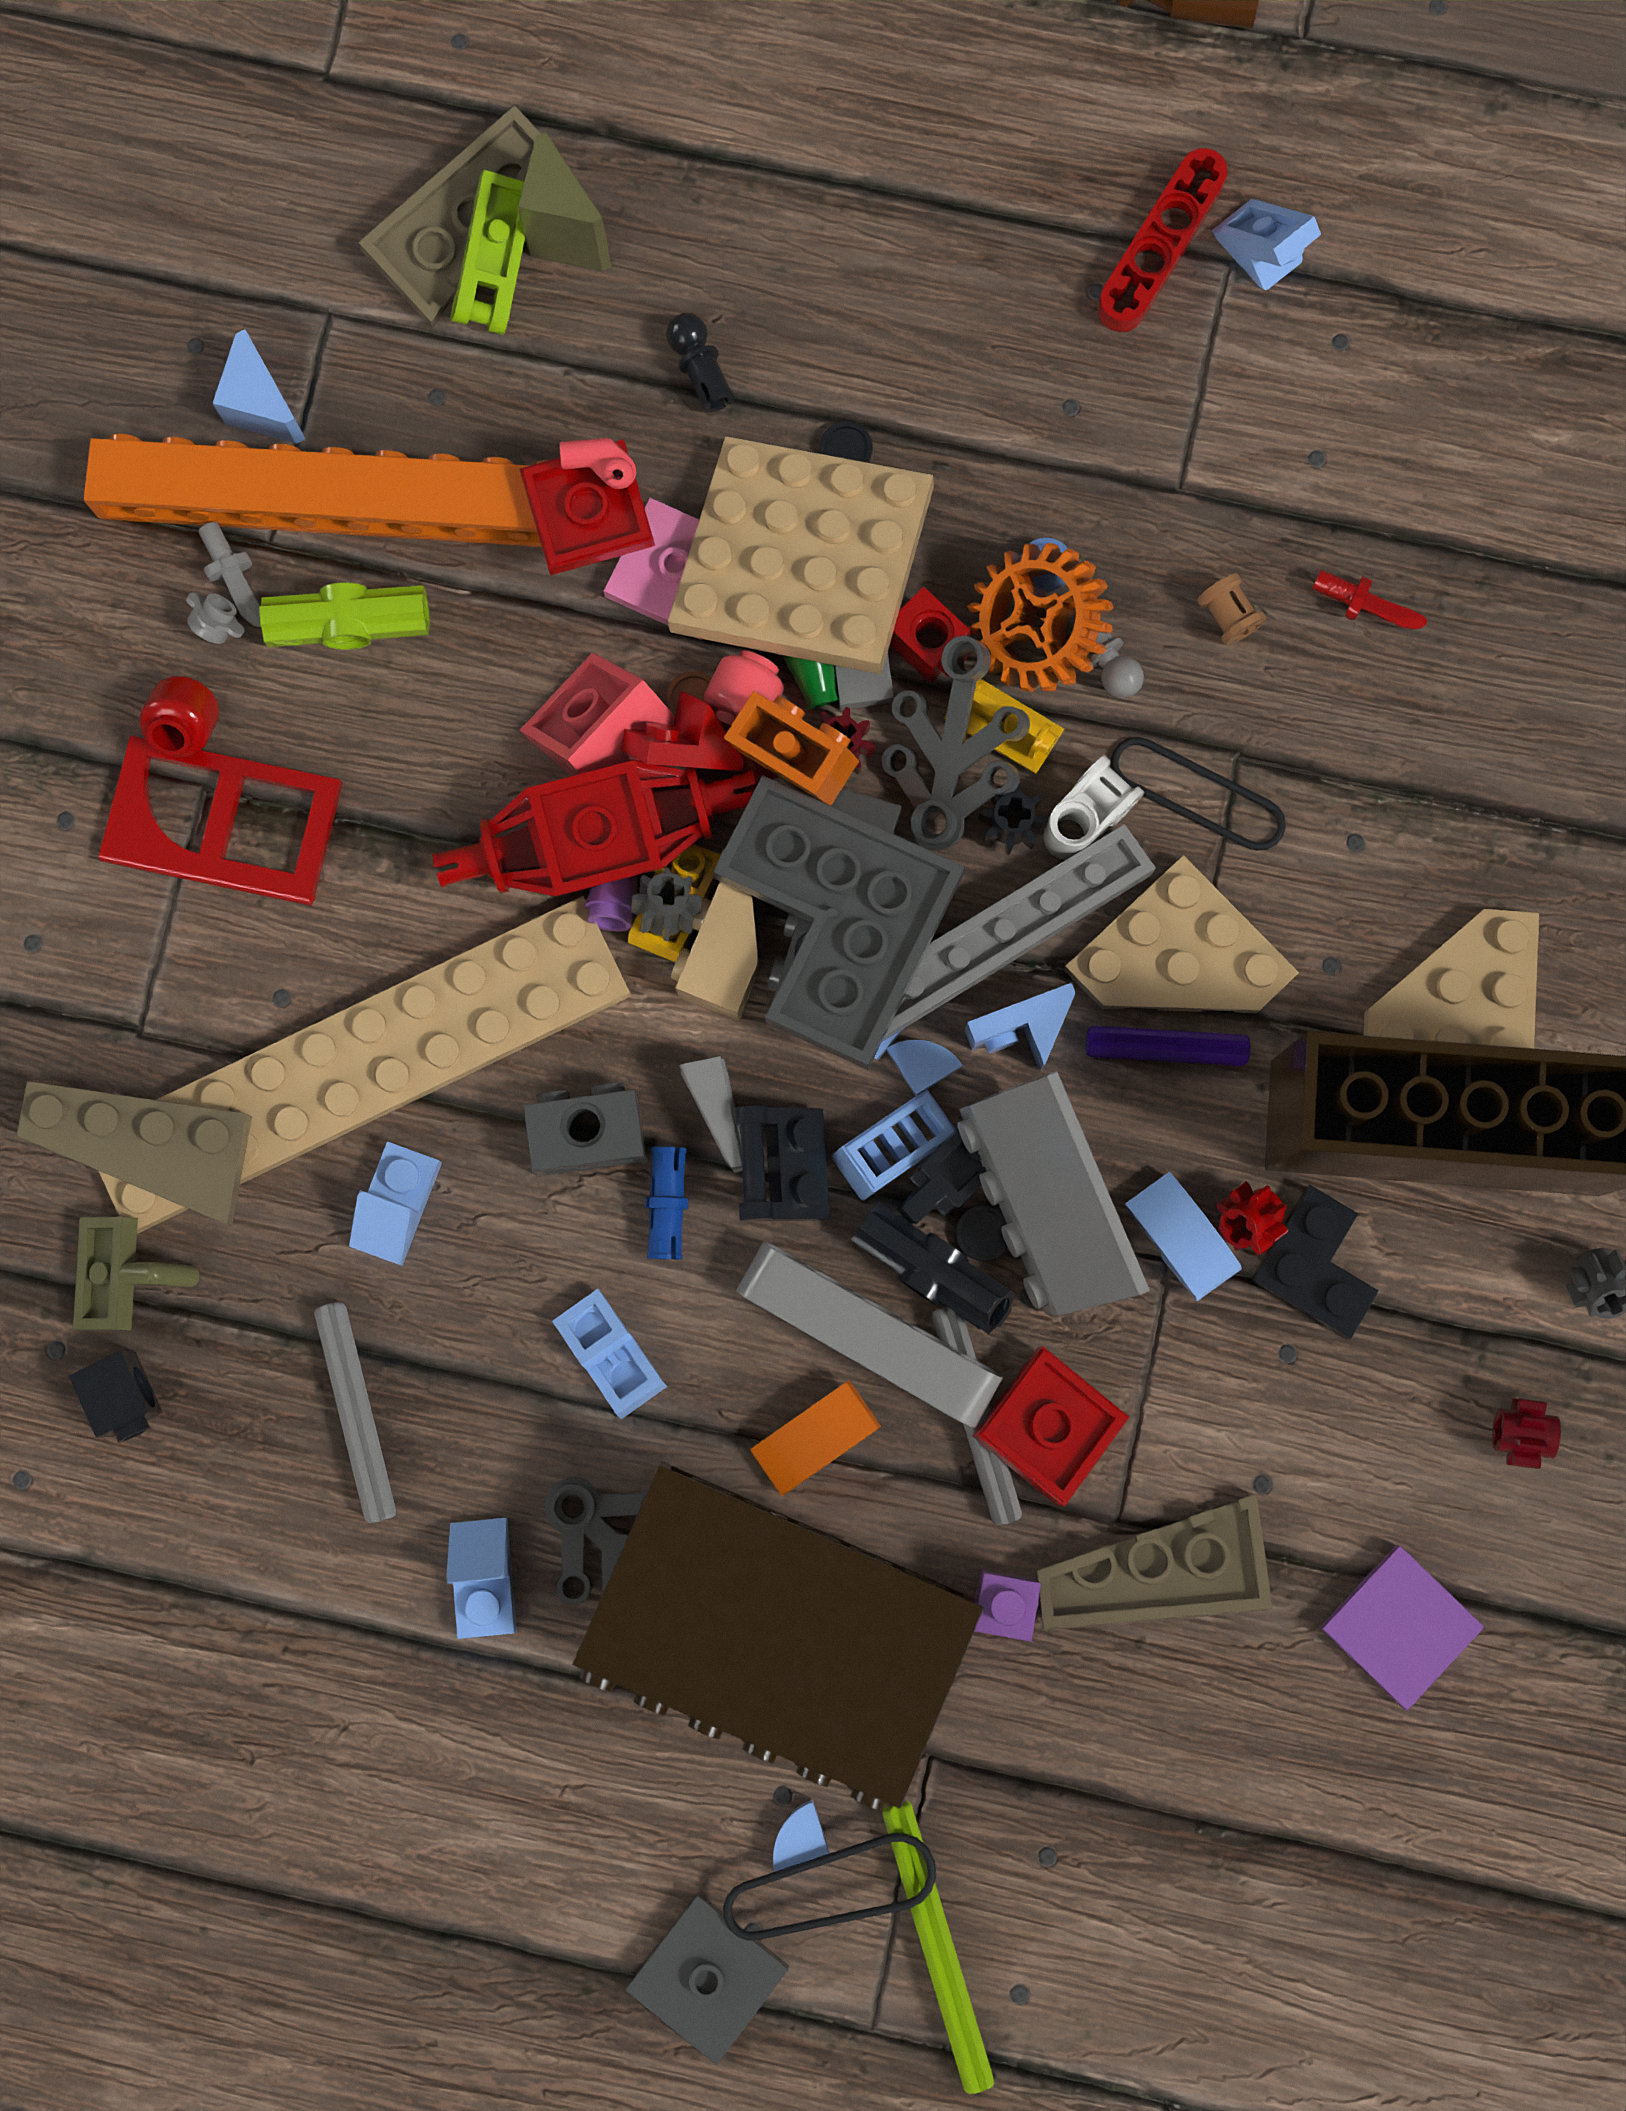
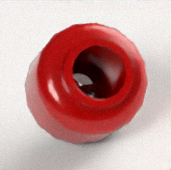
[139,676,220,757]

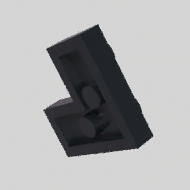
[1250,1185,1379,1339]

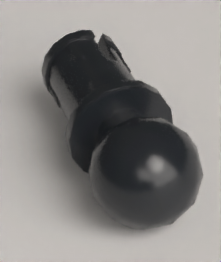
[666,313,735,413]

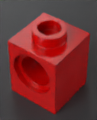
[890,586,971,684]

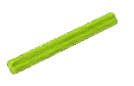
[882,1801,994,2094]

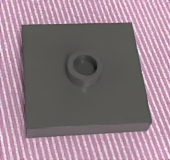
[625,1892,789,2065]

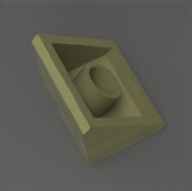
[518,131,611,272]

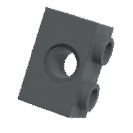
[523,1083,648,1177]

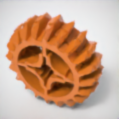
[967,543,1114,692]

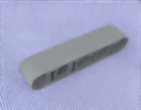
[736,1241,1003,1428]

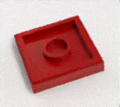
[519,439,655,576]
[972,1346,1129,1507]

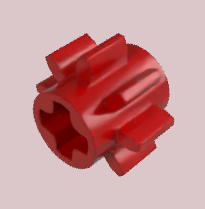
[1216,1181,1288,1255]

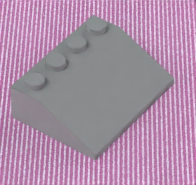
[958,1072,1150,1316]

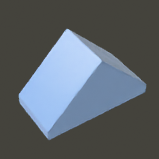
[212,329,305,444]

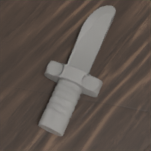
[198,522,261,627]

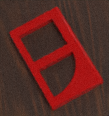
[99,735,343,906]

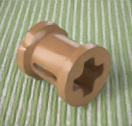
[1197,573,1267,646]

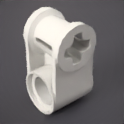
[1043,755,1145,860]

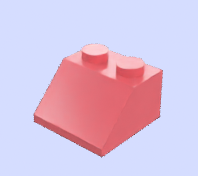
[520,652,675,776]

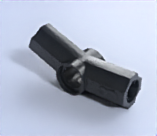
[851,1202,1016,1335]

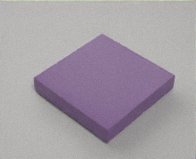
[1320,1545,1484,1711]

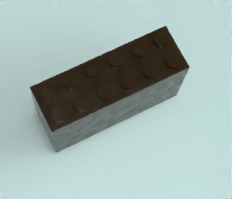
[1265,1031,1626,1197]
[572,1461,984,1811]

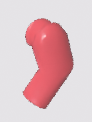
[560,438,636,489]

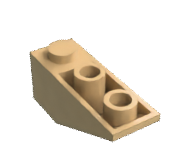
[671,848,760,1021]

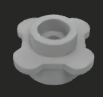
[186,592,245,644]

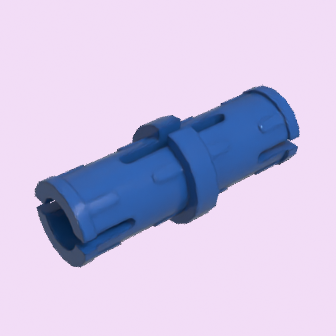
[644,1147,689,1260]

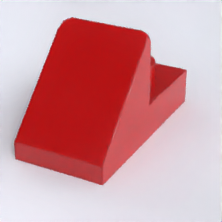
[621,691,744,771]

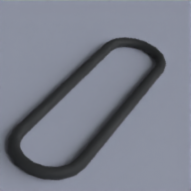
[1111,737,1286,851]

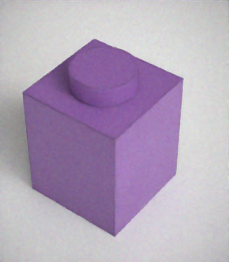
[975,1569,1041,1642]

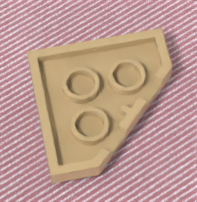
[1064,855,1299,1014]
[1363,909,1539,1049]

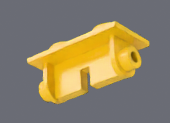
[944,679,1064,775]

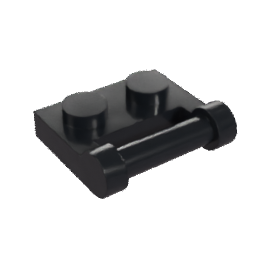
[734,1105,830,1222]

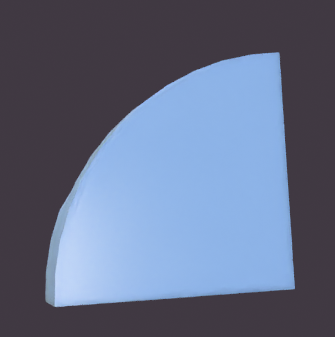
[886,1040,963,1097]
[773,1799,830,1872]

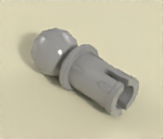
[1065,615,1144,698]

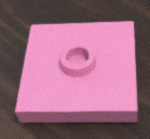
[604,498,702,641]

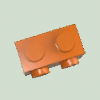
[724,690,859,806]

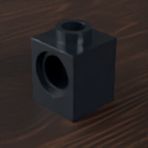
[69,1351,163,1443]

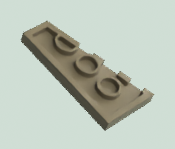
[358,105,541,328]
[16,1081,252,1226]
[1036,1493,1273,1631]

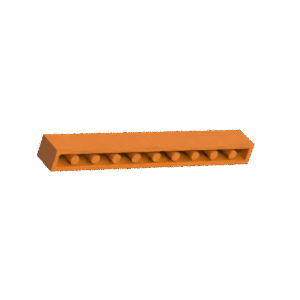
[84,434,548,547]

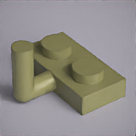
[73,1217,200,1331]

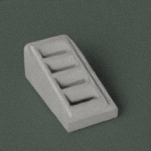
[679,1056,742,1173]

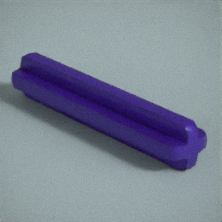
[1085,1026,1251,1066]

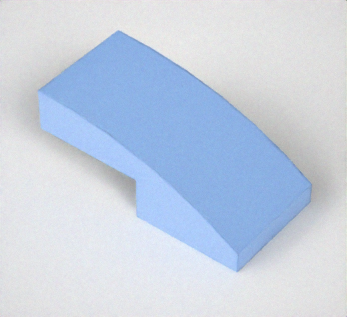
[1125,1171,1242,1301]
[552,1289,667,1419]

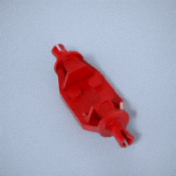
[432,760,756,896]

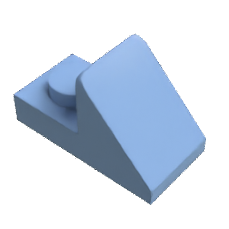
[1212,198,1321,290]
[964,983,1075,1071]
[349,1141,442,1266]
[446,1517,517,1639]

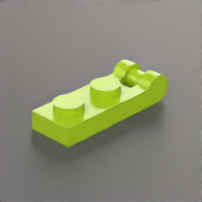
[450,170,525,335]

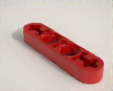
[1098,148,1228,332]

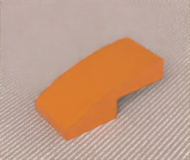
[750,1380,882,1496]

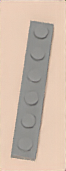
[882,824,1156,1042]

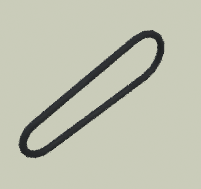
[723,1833,936,1941]

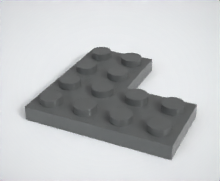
[713,775,965,1070]

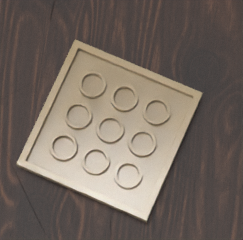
[668,436,934,674]

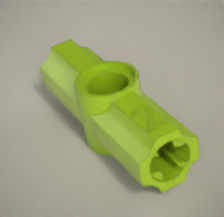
[259,582,430,650]

